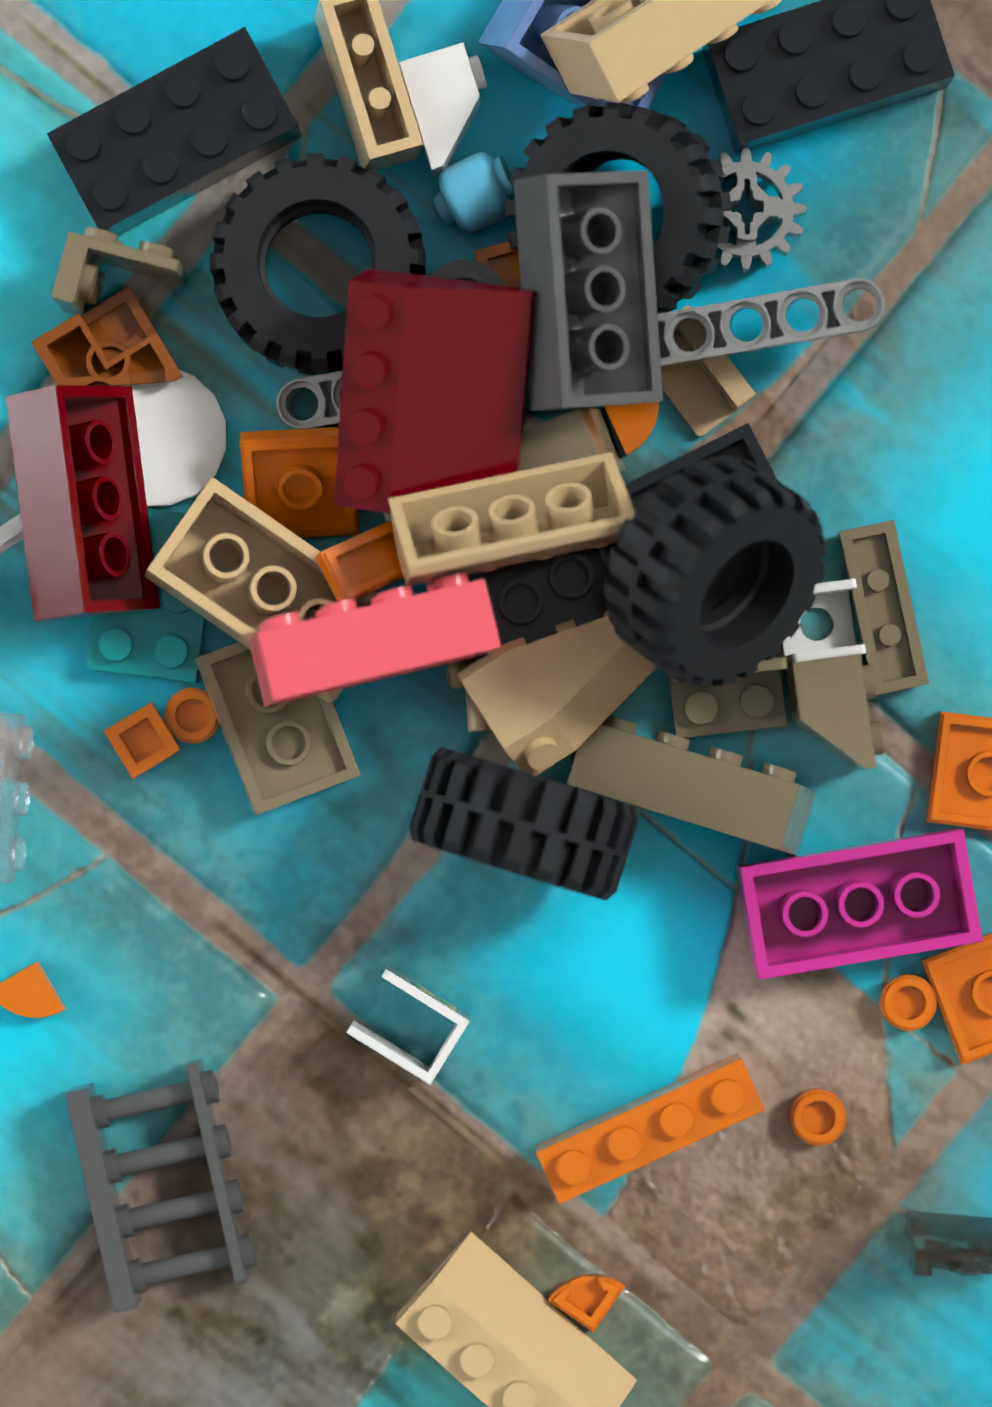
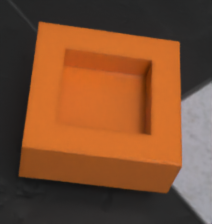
[103,702,182,779]

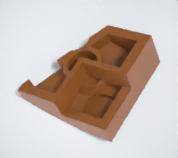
[31,287,183,386]

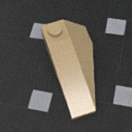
[457,611,657,775]

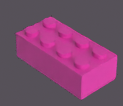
[736,828,983,980]

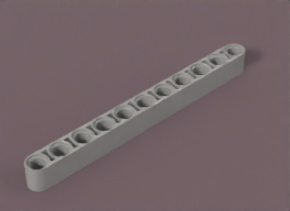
[276,279,885,429]

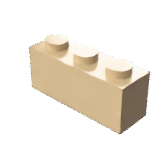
[314,0,423,171]

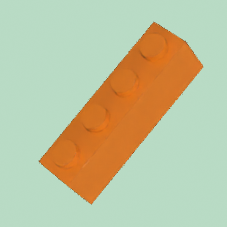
[535,1053,765,1204]

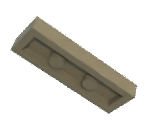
[837,520,929,695]

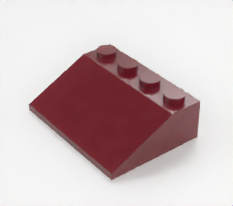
[334,269,535,513]

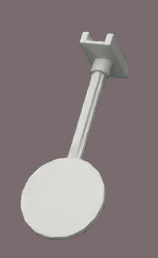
[0,370,226,555]

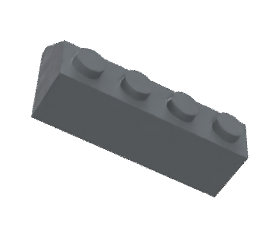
[514,171,663,411]

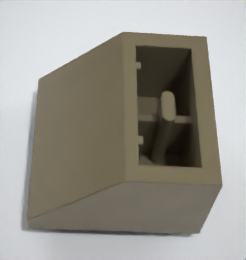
[784,654,884,769]

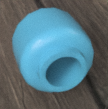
[433,151,515,235]

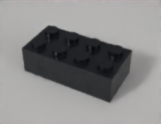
[702,0,955,155]
[47,27,302,236]

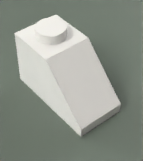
[399,43,487,178]

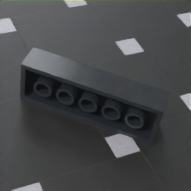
[467,423,777,656]

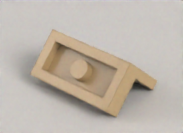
[661,304,756,437]

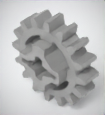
[716,148,807,273]

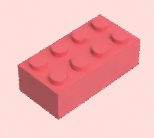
[249,573,501,707]

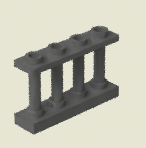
[65,1059,257,1314]

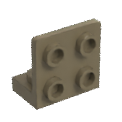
[51,226,187,315]
[668,657,787,738]

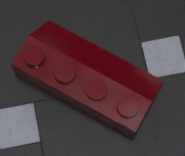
[6,385,160,622]

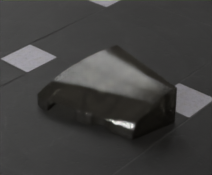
[905,1210,992,1276]

